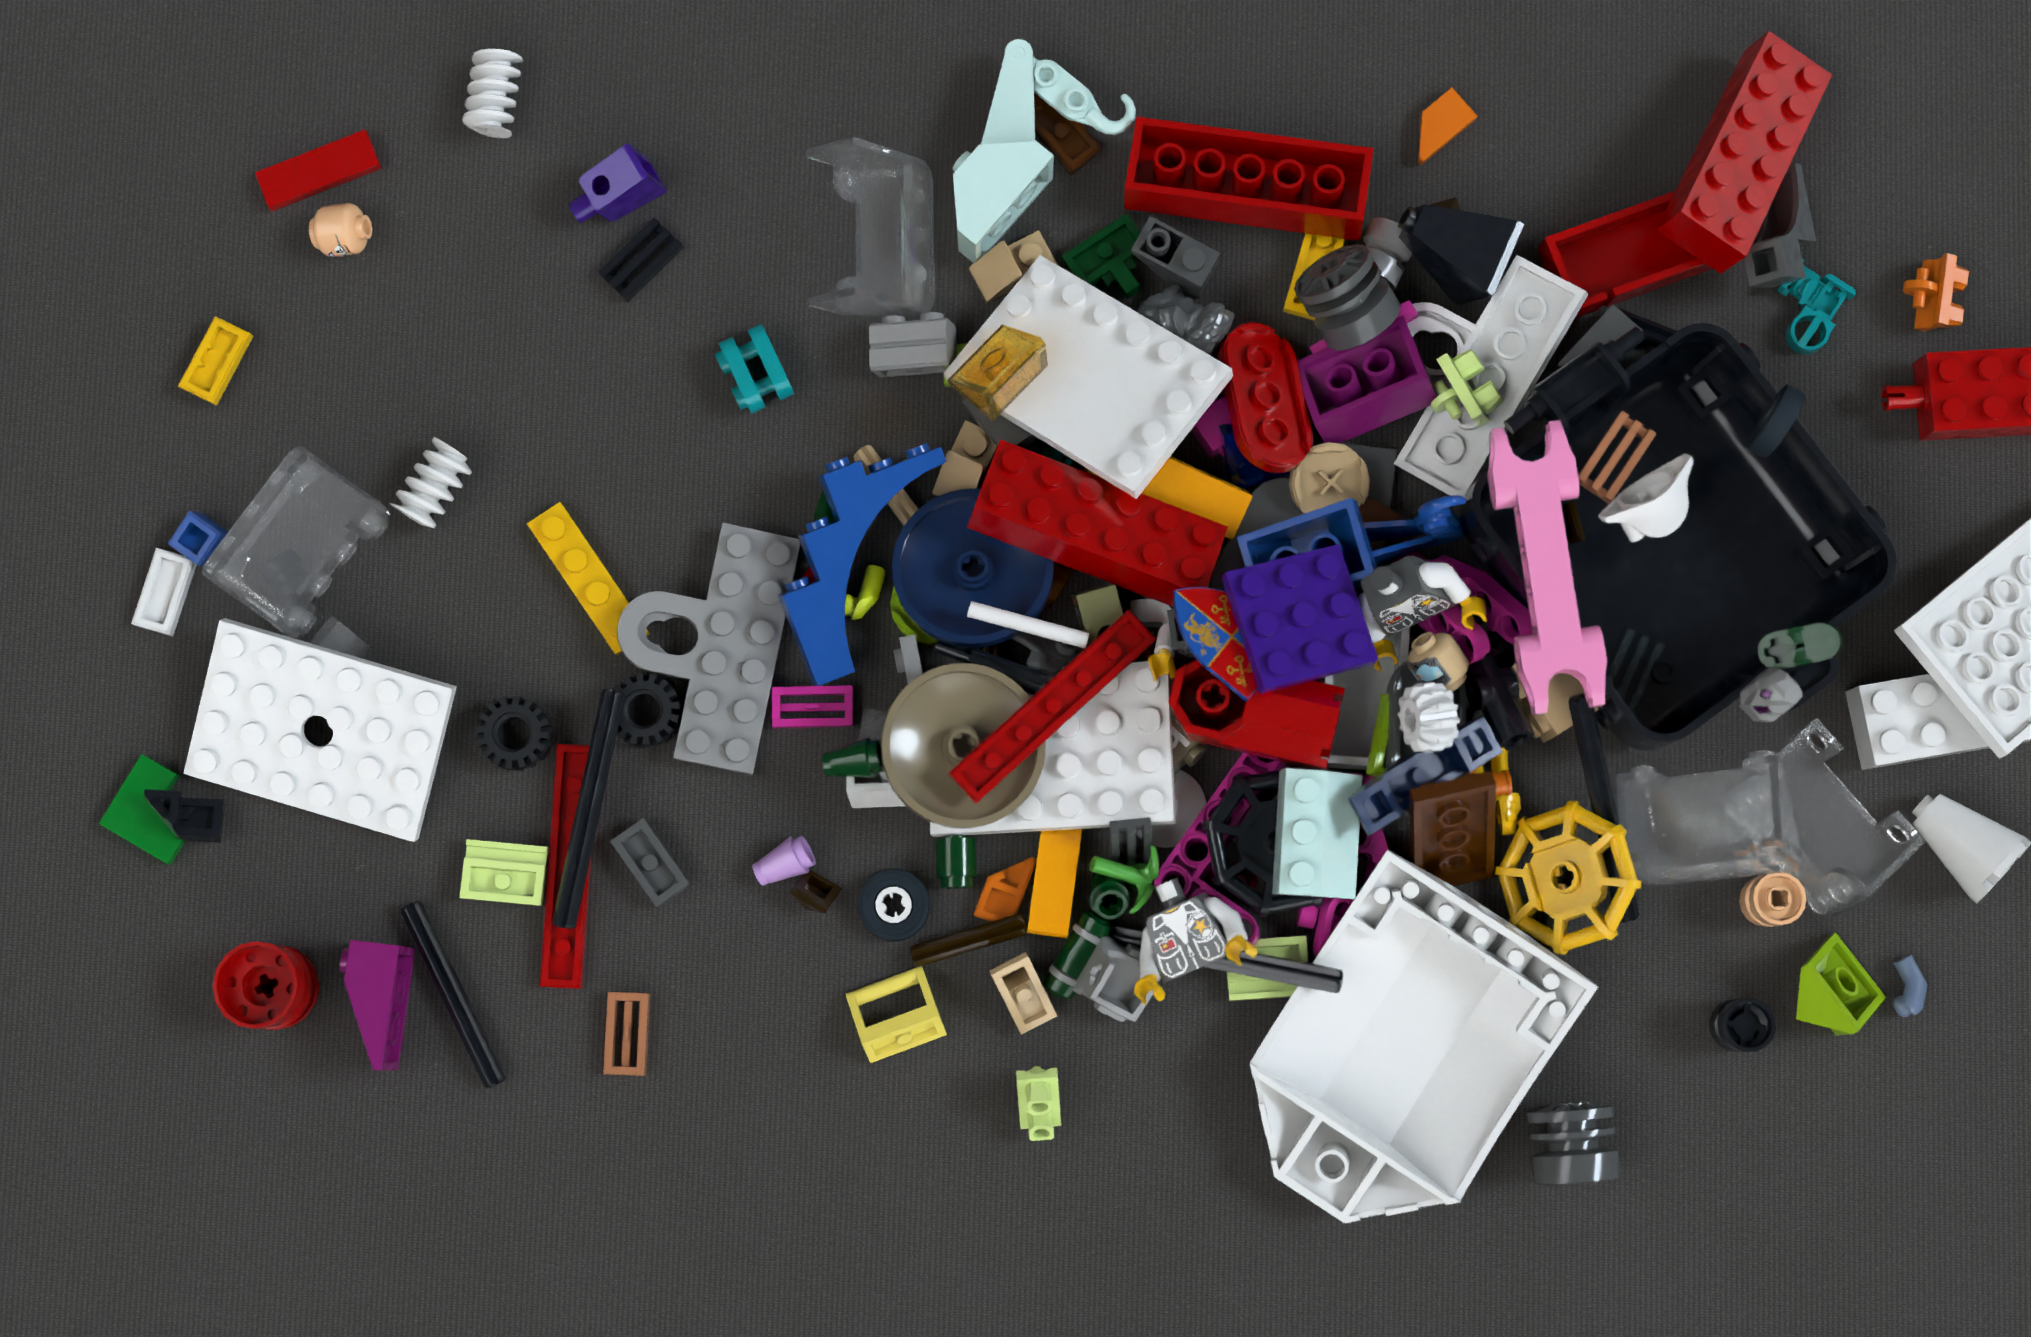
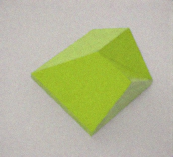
[1796,932,1886,1035]

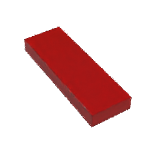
[255,129,382,212]

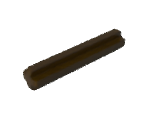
[910,914,1028,967]

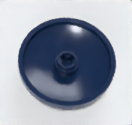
[892,489,1054,648]

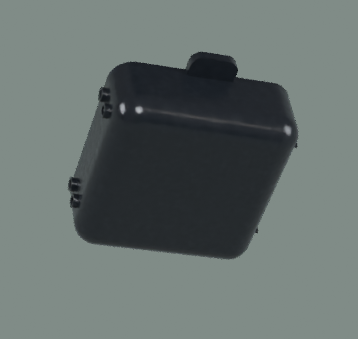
[1459,323,1897,751]

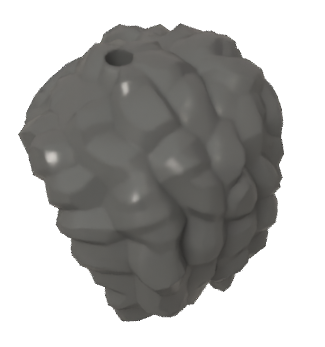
[1136,284,1235,356]

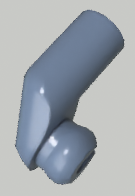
[1893,954,1927,1017]

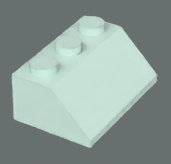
[1272,768,1362,899]

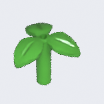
[1089,845,1159,914]

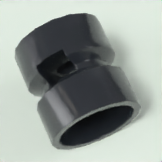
[1709,999,1776,1052]

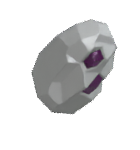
[1740,667,1802,723]

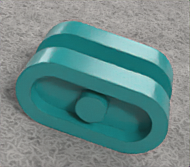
[714,323,795,414]

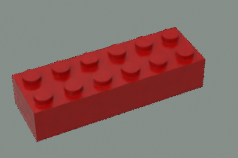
[1656,31,1832,274]
[1124,116,1374,241]
[967,439,1228,607]

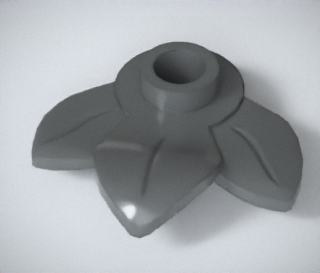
[1011,632,1084,673]

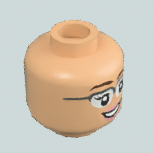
[309,203,372,257]

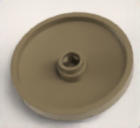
[880,663,1046,829]

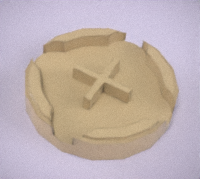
[1289,442,1370,514]

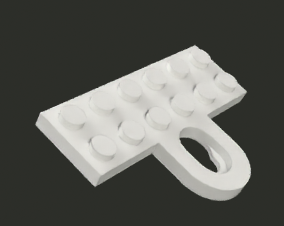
[1394,255,1588,497]

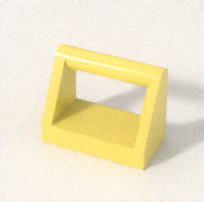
[845,966,947,1063]

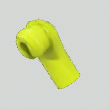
[845,565,886,620]

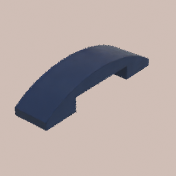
[1348,716,1503,835]

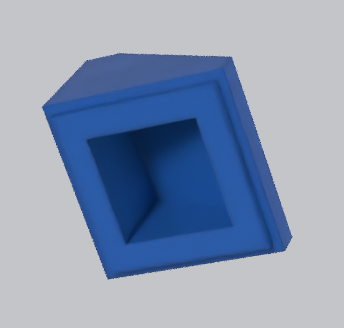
[167,511,230,567]

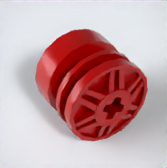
[212,941,320,1030]

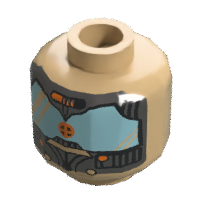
[1407,632,1469,691]

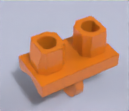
[1902,253,1969,332]

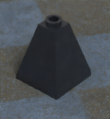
[1398,204,1524,305]

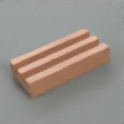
[1578,411,1657,504]
[603,992,650,1076]

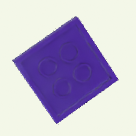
[1221,544,1379,694]

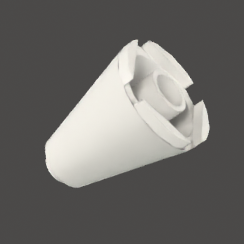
[1912,794,2031,904]

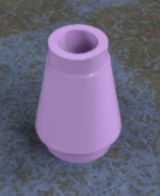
[752,836,816,886]

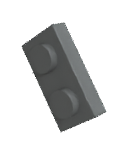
[610,818,691,908]

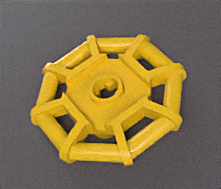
[1495,800,1641,955]

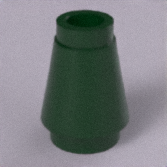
[822,737,884,778]
[1089,873,1130,919]

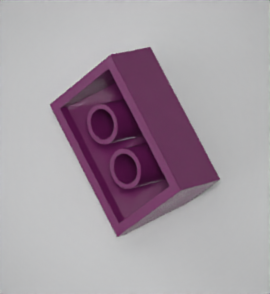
[1297,316,1437,444]

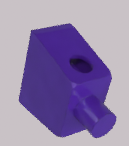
[568,143,667,223]

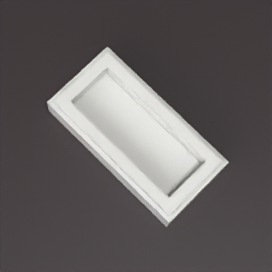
[131,548,197,637]

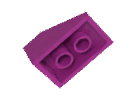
[340,940,416,1071]

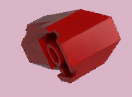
[1168,659,1345,771]

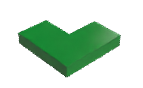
[99,754,186,865]

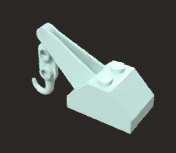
[952,39,1136,263]

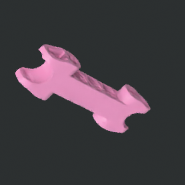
[1487,420,1607,716]

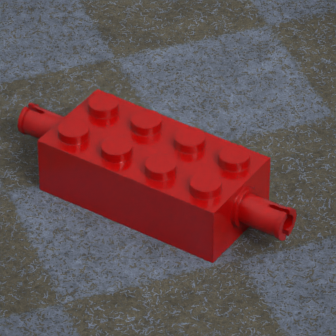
[1881,347,2031,441]

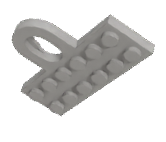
[617,523,800,775]

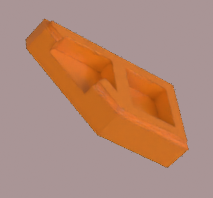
[1418,87,1478,166]
[973,857,1037,922]

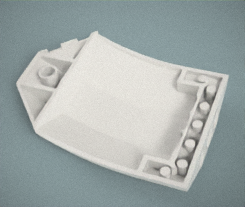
[1250,849,1598,1223]

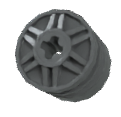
[1294,244,1401,351]
[1526,1101,1621,1184]

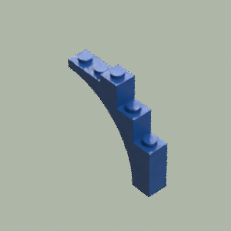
[778,443,947,686]

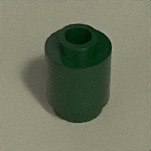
[935,835,977,889]

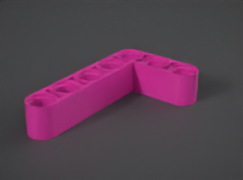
[1154,753,1286,946]

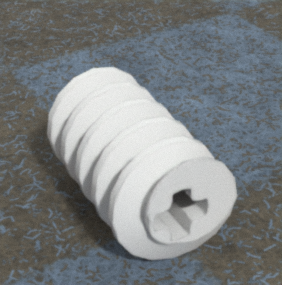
[462,49,523,138]
[389,437,472,528]

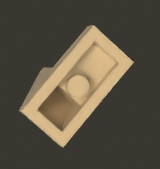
[969,230,1057,303]
[932,420,997,497]
[989,952,1057,1035]

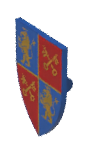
[1173,587,1258,702]

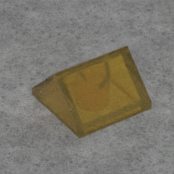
[947,324,1048,421]

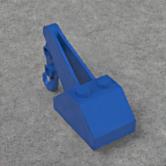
[1237,495,1466,593]

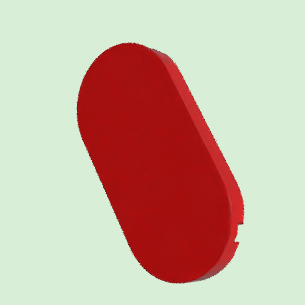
[1218,322,1313,473]

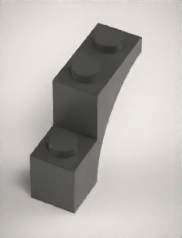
[1744,163,1816,288]

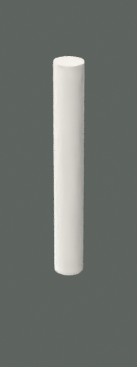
[967,601,1090,649]

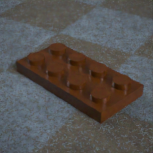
[1409,771,1496,886]

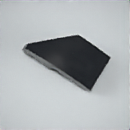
[144,789,225,843]

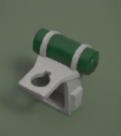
[1043,910,1161,1022]

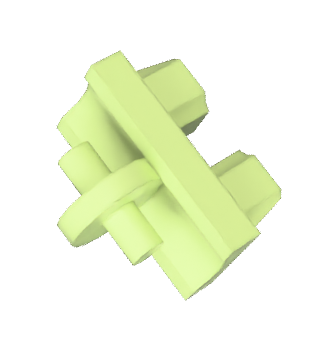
[1431,349,1504,427]
[1016,1066,1061,1141]

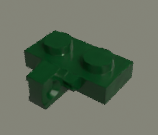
[1061,213,1141,300]

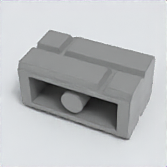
[869,312,957,378]

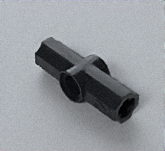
[1465,636,1534,751]

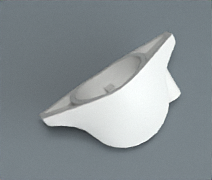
[1598,453,1693,542]

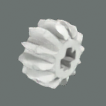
[1397,682,1460,753]

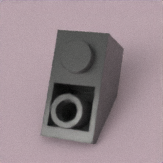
[1131,216,1220,299]

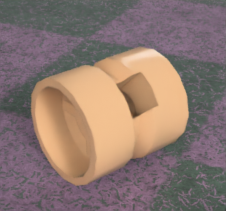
[1739,872,1807,927]

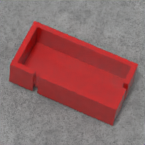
[1537,191,1713,319]

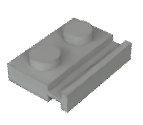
[893,634,923,691]

